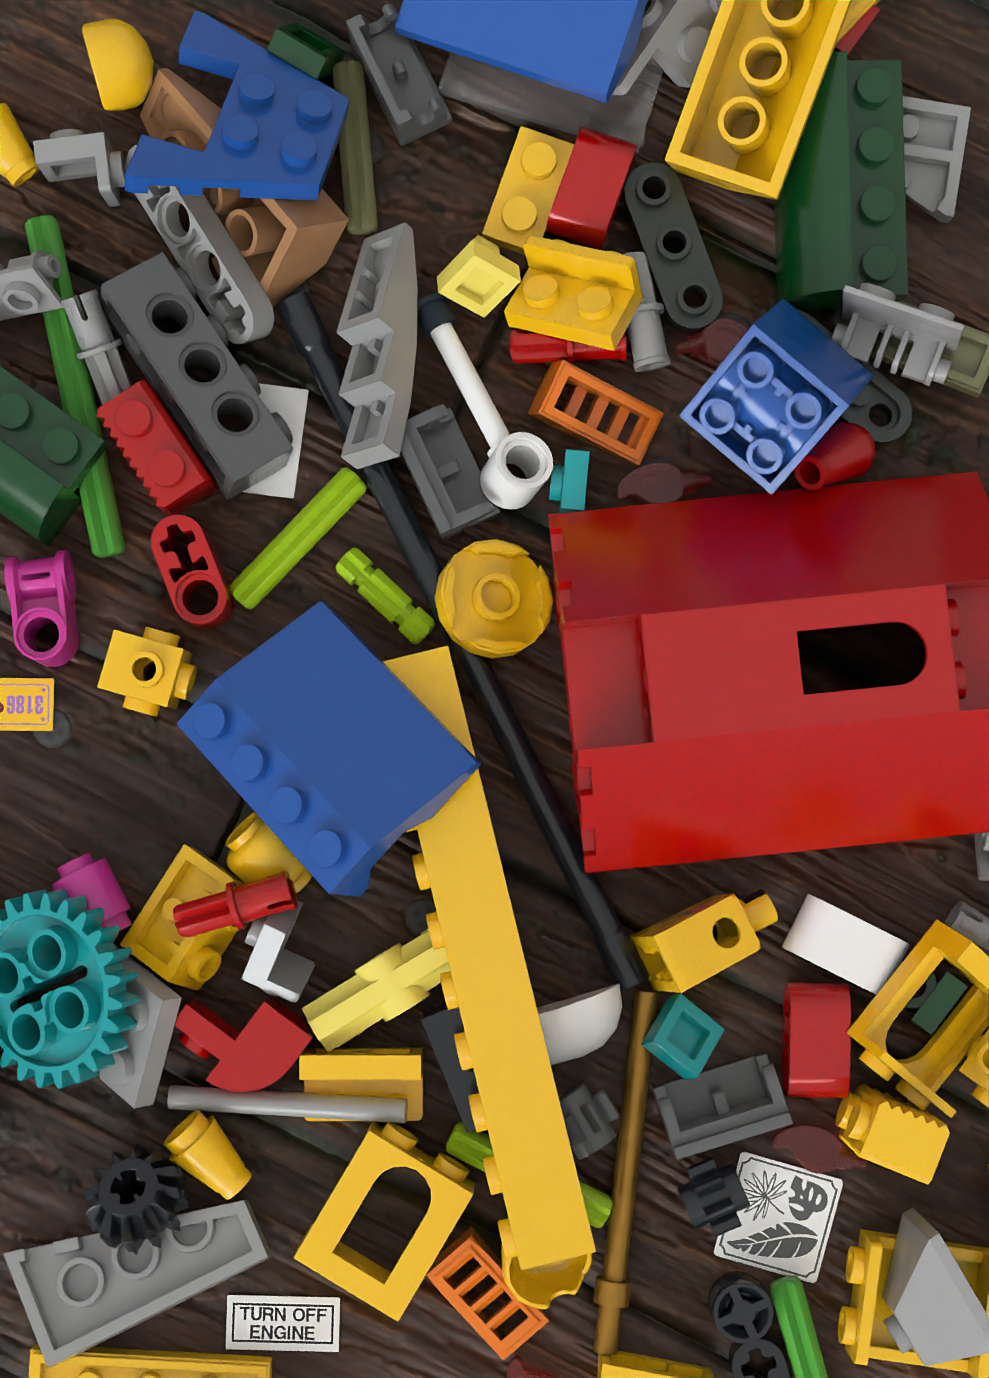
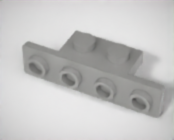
[612,0,722,95]

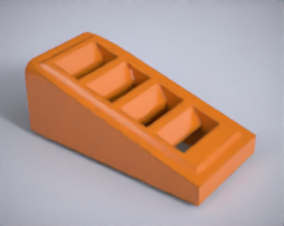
[528,360,664,466]
[426,1226,549,1361]

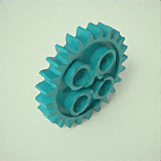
[0,889,140,1089]

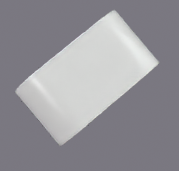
[782,894,910,995]

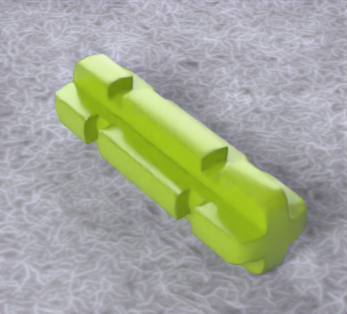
[335,548,435,645]

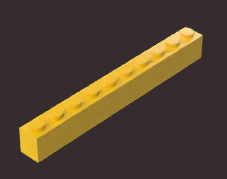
[383,646,596,1271]

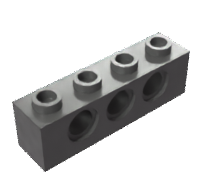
[100,252,293,500]

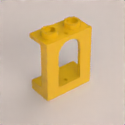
[846,919,989,1118]
[294,1122,474,1322]

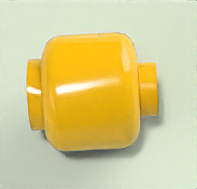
[225,811,312,894]

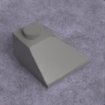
[882,1207,989,1366]

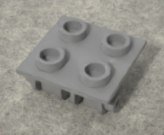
[831,283,964,386]

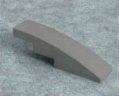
[336,222,418,469]

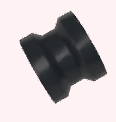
[708,1271,774,1344]

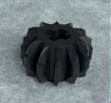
[83,1144,190,1255]

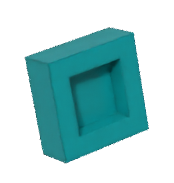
[549,449,590,513]
[641,993,725,1080]

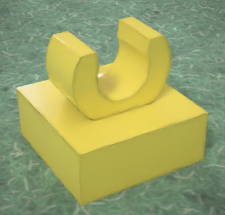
[437,235,521,318]

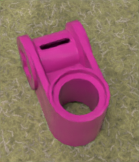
[4,550,80,667]

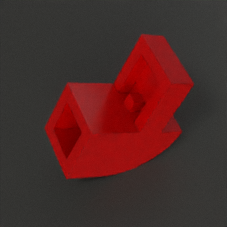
[174,996,315,1092]

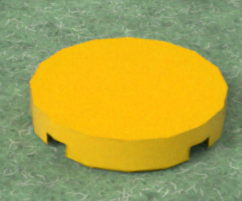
[435,539,553,659]

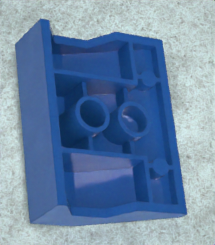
[395,0,648,103]
[177,601,481,897]

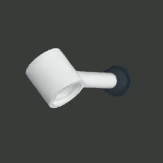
[417,292,553,509]

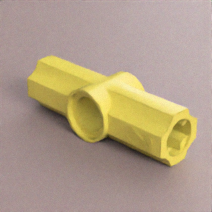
[302,929,450,1052]

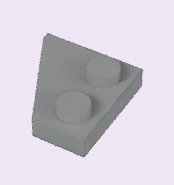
[902,96,971,223]
[99,945,182,1108]

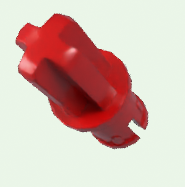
[510,328,627,365]
[173,871,298,938]

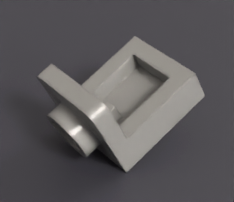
[33,129,126,207]
[241,900,315,1002]

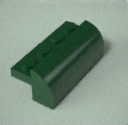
[774,51,908,313]
[0,366,109,547]

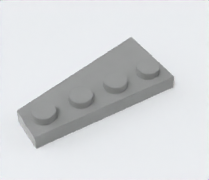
[3,1200,272,1367]

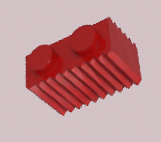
[96,380,218,516]

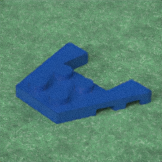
[125,10,350,200]

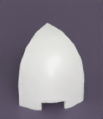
[537,984,622,1065]

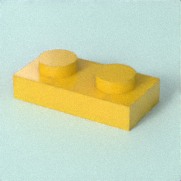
[482,126,574,256]

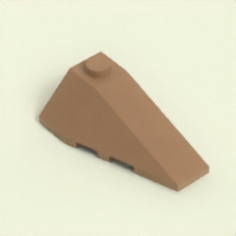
[140,68,349,307]

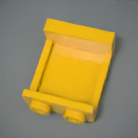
[838,1229,989,1378]

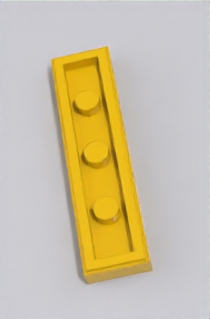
[28,1344,273,1378]

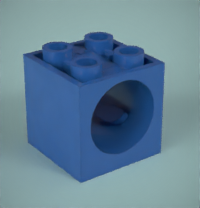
[679,299,874,495]

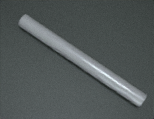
[167,1085,408,1123]

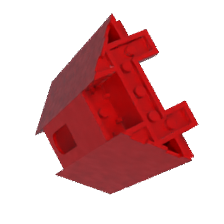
[548,471,989,873]

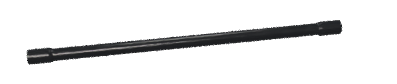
[277,292,650,991]

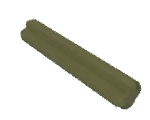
[332,61,378,235]

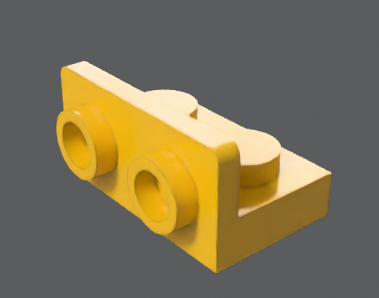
[504,235,643,351]
[120,844,248,991]

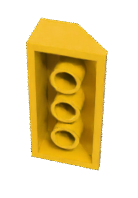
[665,0,852,200]

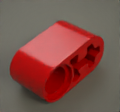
[545,126,638,250]
[151,515,234,629]
[782,982,851,1098]

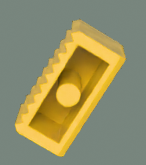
[835,1083,950,1185]

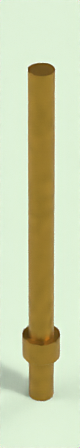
[593,990,659,1355]

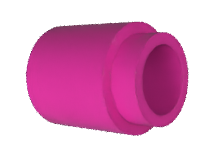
[51,853,132,932]

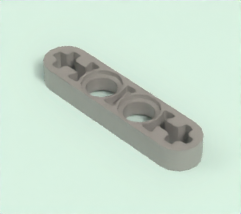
[125,145,274,344]

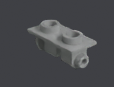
[0,250,64,321]

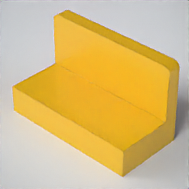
[299,1048,423,1121]

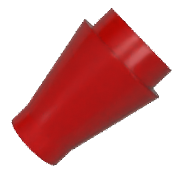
[794,422,875,490]

